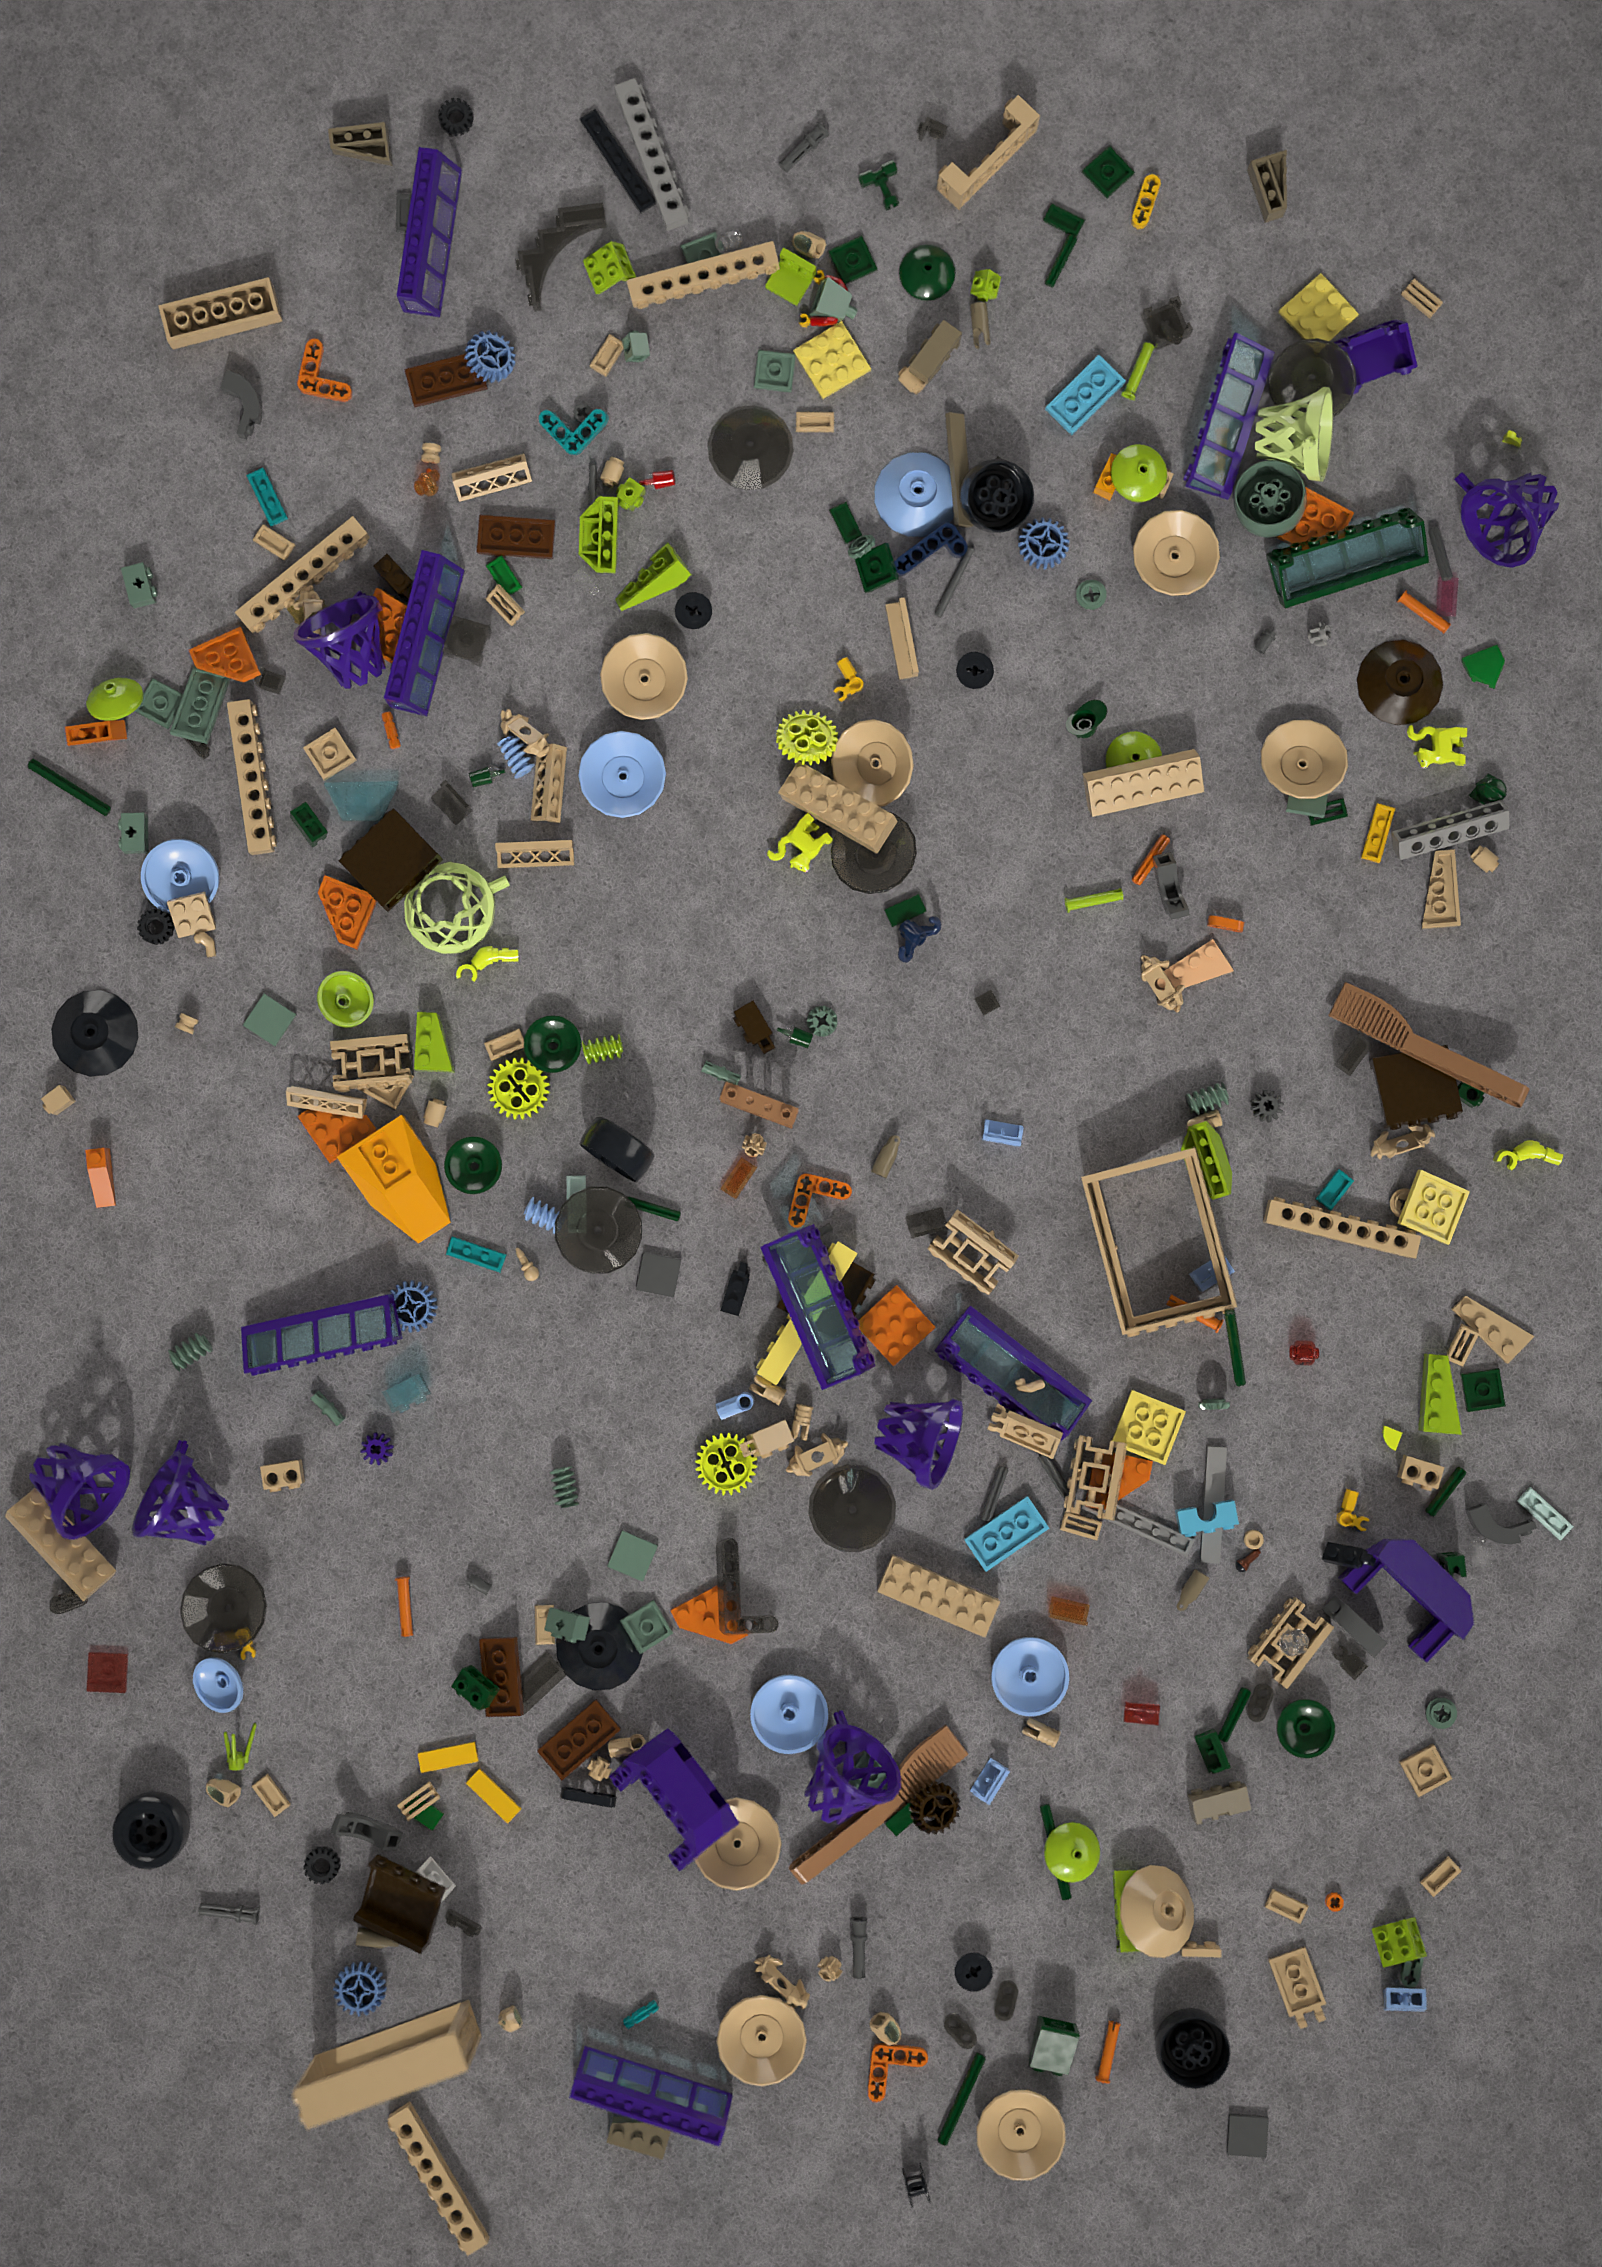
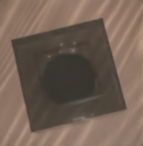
[974,990,1000,1016]

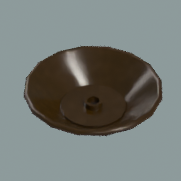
[1356,639,1443,725]

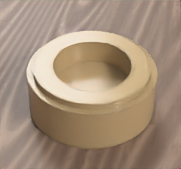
[1244,1530,1264,1549]

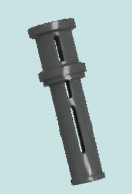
[779,122,829,173]
[198,1902,260,1925]
[850,1917,867,1979]

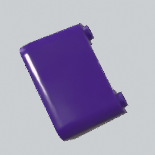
[1326,320,1418,395]

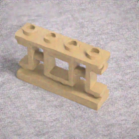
[330,1034,412,1092]
[928,1209,1019,1295]
[1064,1435,1127,1521]
[1247,1597,1334,1689]

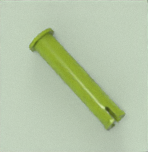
[1121,342,1155,400]
[1064,888,1124,913]

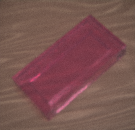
[1436,577,1459,617]

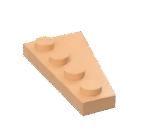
[1155,939,1234,991]

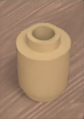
[898,366,926,395]
[600,457,624,487]
[1470,845,1500,873]
[423,1098,447,1128]

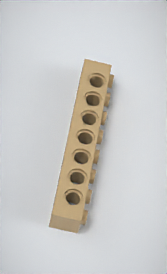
[626,241,780,309]
[235,516,370,633]
[227,699,277,855]
[1263,1197,1421,1259]
[387,2102,490,2256]

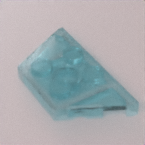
[324,781,399,821]

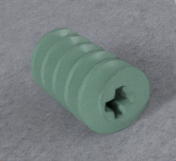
[1186,1082,1229,1115]
[168,1333,213,1372]
[550,1466,579,1508]

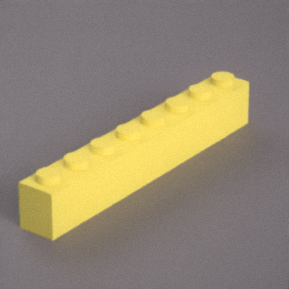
[756,1241,858,1385]

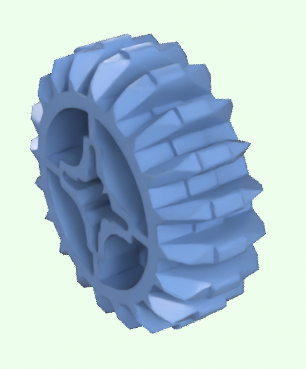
[464,330,516,383]
[1018,517,1070,570]
[390,1280,438,1333]
[333,1961,387,2016]

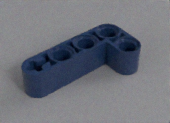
[894,523,968,577]

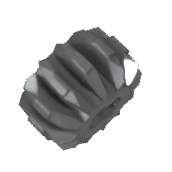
[1250,1090,1284,1123]

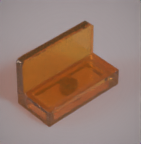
[721,1157,757,1200]
[1048,1596,1090,1626]

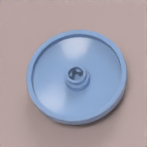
[141,839,220,914]
[991,1637,1069,1716]
[750,1674,828,1754]

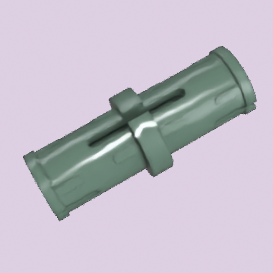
[701,1061,741,1085]
[310,1390,346,1426]

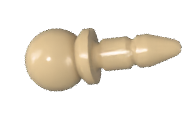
[516,1248,539,1281]

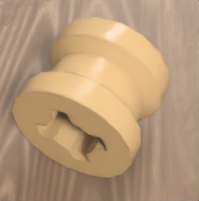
[421,443,441,463]
[175,1013,199,1034]

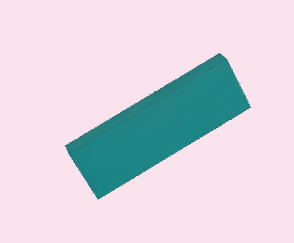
[246,467,288,527]
[446,1236,507,1273]

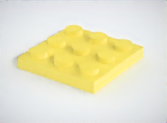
[1279,273,1359,353]
[793,321,871,399]
[1397,1170,1470,1245]
[1112,1390,1186,1465]

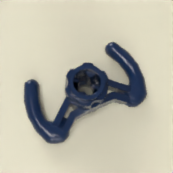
[898,916,942,963]

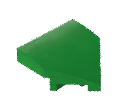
[1461,645,1505,689]

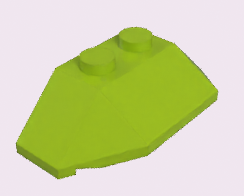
[578,496,619,573]
[1181,1121,1232,1200]

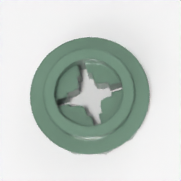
[848,535,875,559]
[1076,579,1107,610]
[807,1006,838,1037]
[1198,1399,1230,1410]
[1425,1697,1457,1729]

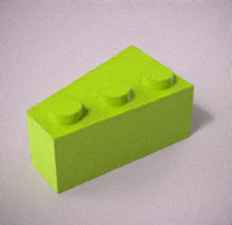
[414,1012,455,1073]

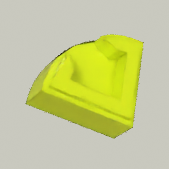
[1502,430,1522,447]
[1382,1425,1402,1451]

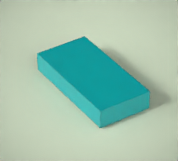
[1315,1169,1354,1211]

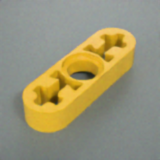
[1131,174,1161,229]

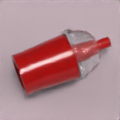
[639,470,675,491]

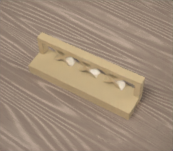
[451,454,532,502]
[885,597,919,680]
[531,744,567,823]
[495,840,574,868]
[286,1086,367,1119]

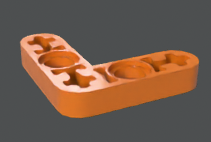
[297,339,352,402]
[788,1173,852,1228]
[868,2043,928,2102]

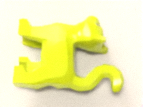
[1407,725,1467,768]
[767,813,833,872]

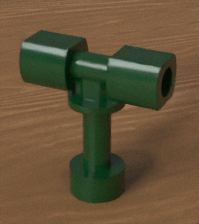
[858,160,899,210]

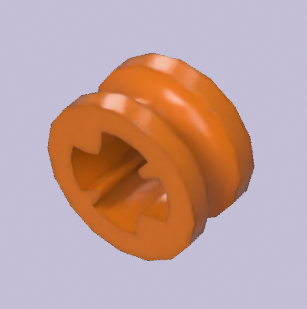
[1325,1892,1344,1912]

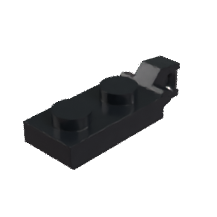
[720,1262,750,1316]
[1322,1542,1376,1569]

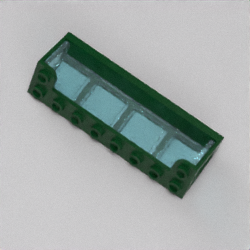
[1266,508,1429,609]

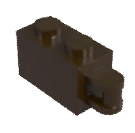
[373,554,413,600]
[733,1000,775,1054]

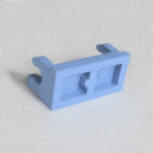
[982,1119,1024,1147]
[1189,1257,1235,1292]
[970,1757,1010,1805]

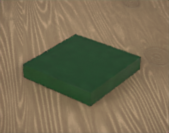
[1082,145,1135,199]
[828,235,878,285]
[855,542,899,593]
[1460,1368,1506,1412]

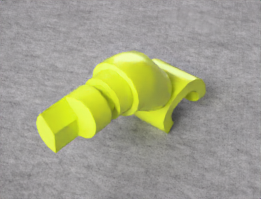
[456,946,519,982]
[1493,1140,1563,1171]

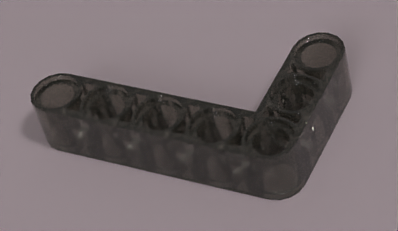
[716,1538,779,1635]

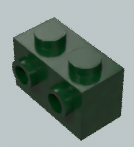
[451,1665,500,1711]

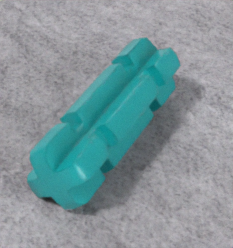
[623,2000,659,2029]

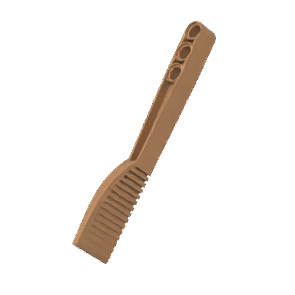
[1328,982,1530,1108]
[789,1725,968,1884]

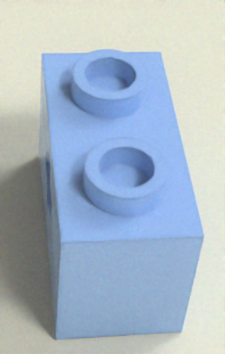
[1383,1988,1427,2012]

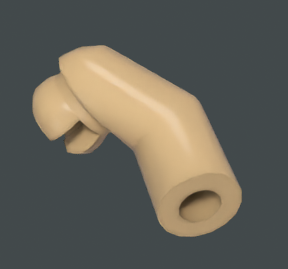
[194,932,216,957]
[1015,1378,1045,1393]

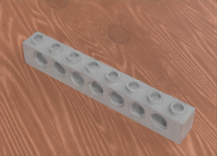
[614,78,690,231]

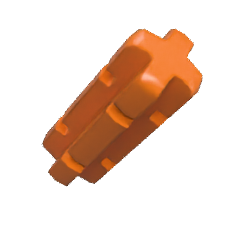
[381,712,401,749]

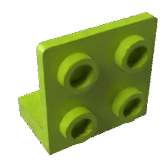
[583,241,637,294]
[765,248,816,306]
[1372,1917,1427,1967]

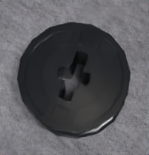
[675,592,712,630]
[956,652,994,689]
[954,1953,993,1992]
[902,2163,931,2208]

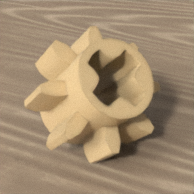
[742,1133,767,1157]
[587,1756,612,1781]
[817,1956,843,1981]

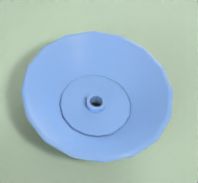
[875,452,954,537]
[578,731,666,818]

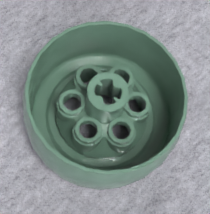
[1234,460,1307,538]

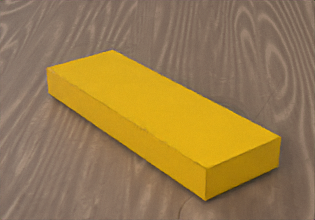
[1361,803,1395,863]
[417,1741,479,1773]
[466,1768,522,1824]

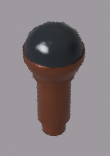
[1235,1549,1261,1572]

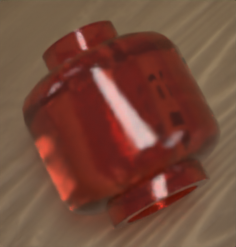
[1289,1340,1319,1366]

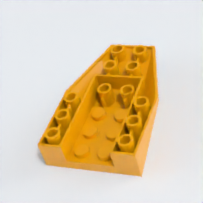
[337,1115,451,1244]

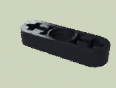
[560,1787,617,1808]

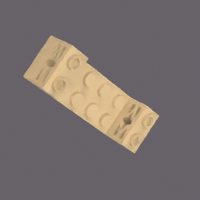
[937,95,1040,210]

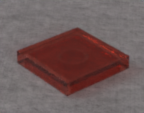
[86,1652,128,1693]

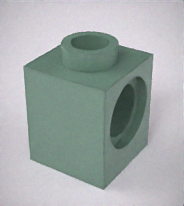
[622,331,650,362]

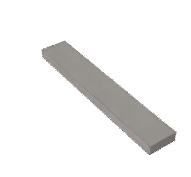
[1200,1446,1227,1564]
[1081,1498,1195,1557]

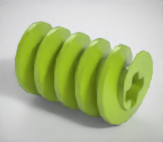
[582,1034,623,1064]

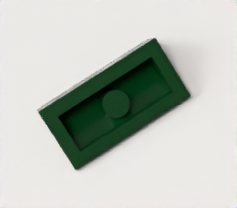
[884,1797,915,1837]

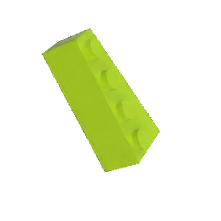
[1418,1353,1462,1435]
[1112,1870,1140,1952]

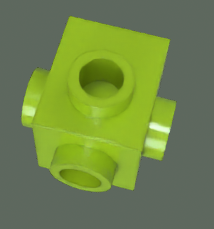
[970,269,1001,302]
[616,477,646,511]

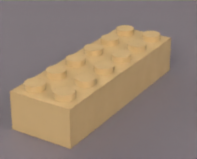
[158,277,282,349]
[1083,749,1204,817]
[778,761,898,854]
[5,1488,116,1602]
[877,1554,1000,1638]

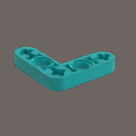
[538,409,609,455]

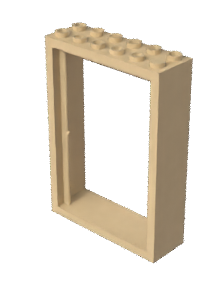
[1081,1148,1237,1337]
[292,2000,482,2129]

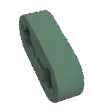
[1400,1958,1423,1988]

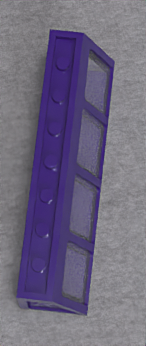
[397,147,462,317]

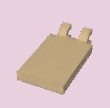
[987,1404,1063,1459]
[1268,1946,1326,2029]

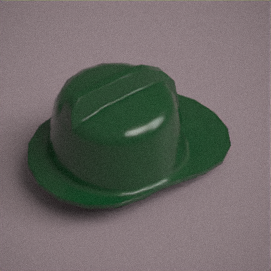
[1066,700,1107,739]
[1469,773,1507,805]

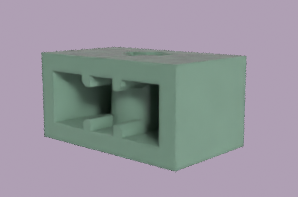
[121,562,158,609]
[118,812,149,854]
[544,1607,590,1643]

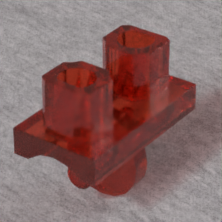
[1123,1702,1160,1725]

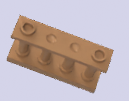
[719,1081,799,1129]

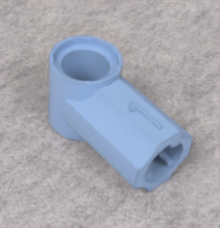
[715,1392,754,1420]

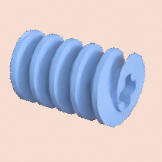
[497,736,535,779]
[524,1197,567,1234]

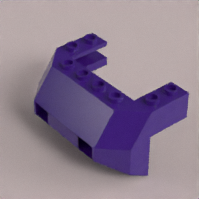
[1338,1539,1474,1663]
[609,1728,739,1872]

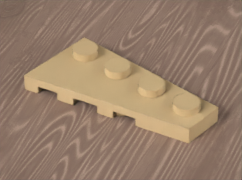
[1421,849,1461,929]
[1451,1296,1535,1364]

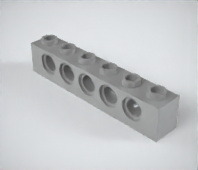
[1392,800,1510,860]

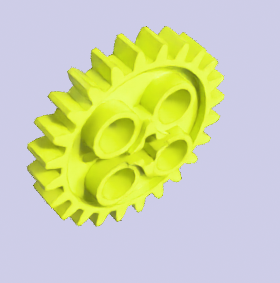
[776,710,838,766]
[488,1058,550,1120]
[695,1432,758,1496]

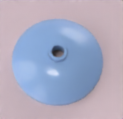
[193,1657,243,1713]

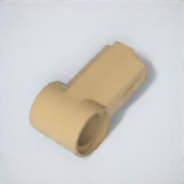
[608,1734,647,1758]

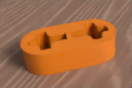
[1207,915,1245,932]

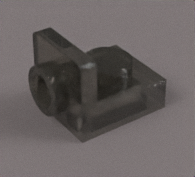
[917,117,948,141]
[254,667,286,695]

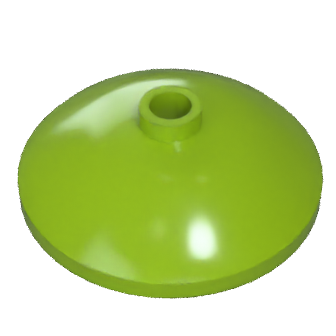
[1111,444,1167,502]
[86,677,144,721]
[1105,732,1162,768]
[317,971,374,1027]
[1044,1822,1100,1882]

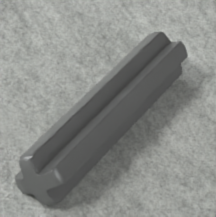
[1428,527,1453,581]
[1038,1454,1076,1501]
[981,1466,1008,1522]

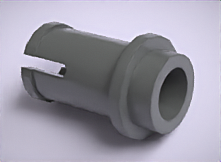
[1254,629,1276,654]
[466,1574,492,1595]

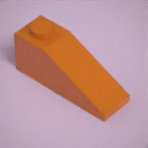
[65,720,127,746]
[85,1148,116,1208]

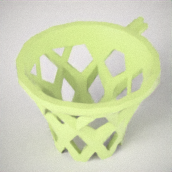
[1255,387,1333,481]
[404,862,510,954]

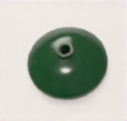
[899,245,955,301]
[524,1015,582,1073]
[444,1137,502,1194]
[1276,1699,1335,1758]

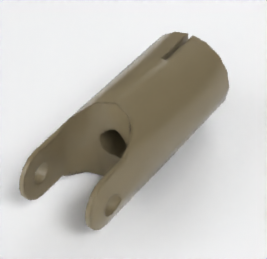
[970,302,991,349]
[871,1135,901,1178]
[1177,1569,1209,1611]
[356,1927,400,1948]

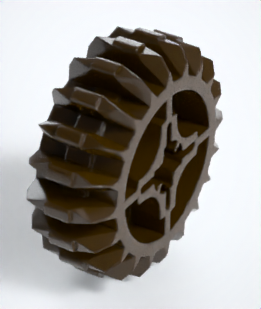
[909,1781,961,1835]

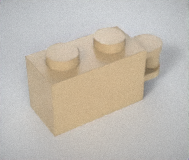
[739,1420,794,1459]

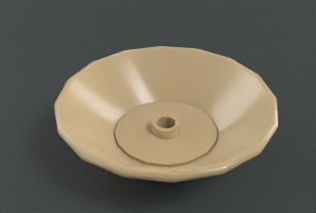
[1133,510,1220,596]
[600,633,688,720]
[831,719,914,807]
[1261,720,1348,799]
[695,1798,781,1890]
[1120,1865,1194,1958]
[717,1995,807,2086]
[977,2090,1066,2180]

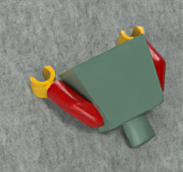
[799,270,857,327]

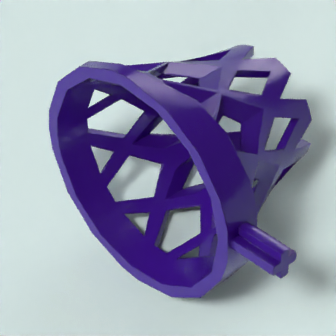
[1454,472,1559,568]
[293,591,386,689]
[874,1399,963,1490]
[132,1440,229,1546]
[29,1443,130,1540]
[804,1710,901,1824]

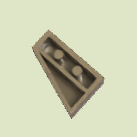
[328,122,392,166]
[1247,150,1287,223]
[909,320,962,385]
[1187,1781,1251,1825]
[606,2116,671,2160]

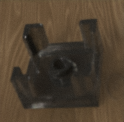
[1141,295,1193,351]
[442,615,492,667]

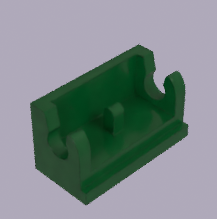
[290,802,328,848]
[1436,1551,1467,1577]
[1194,1728,1231,1774]

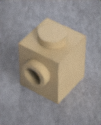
[41,1085,76,1115]

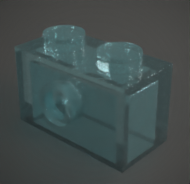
[382,1373,431,1413]

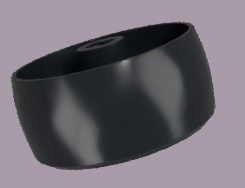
[959,459,1034,533]
[579,1117,655,1183]
[112,1791,190,1869]
[1155,2008,1231,2089]

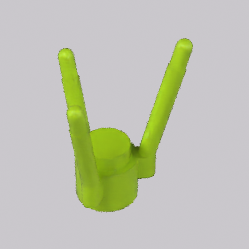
[224,1723,257,1770]

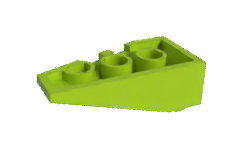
[615,542,691,611]

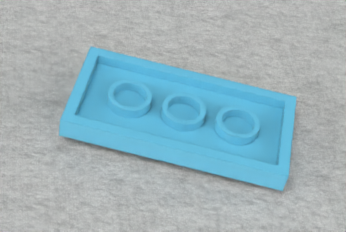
[1045,355,1126,436]
[964,1496,1050,1572]

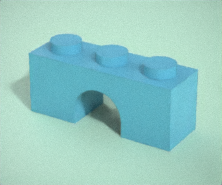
[1175,1499,1239,1537]

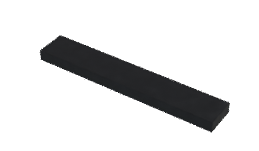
[580,109,656,214]

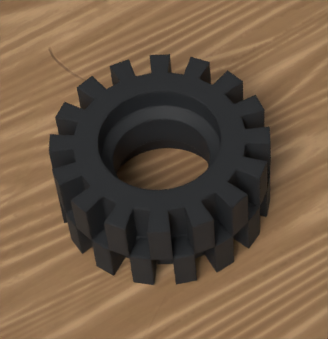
[438,98,474,136]
[137,909,175,945]
[303,1846,341,1885]

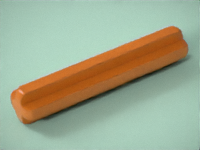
[1132,834,1170,885]

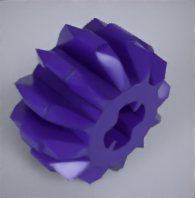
[360,1432,394,1465]

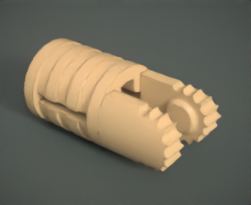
[1186,1109,1222,1130]
[749,1374,787,1405]
[791,1404,813,1441]
[1022,1718,1061,1748]

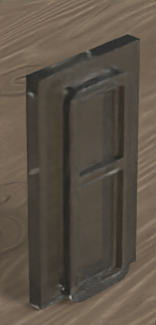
[521,1652,567,1714]

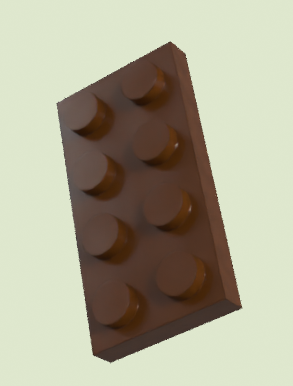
[404,351,488,408]
[477,515,556,559]
[479,1637,524,1717]
[537,1699,621,1780]

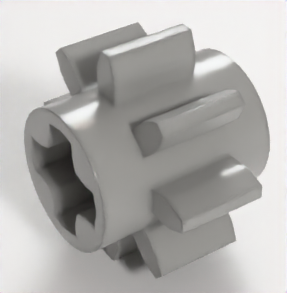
[1308,622,1332,647]

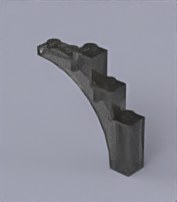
[515,202,606,312]

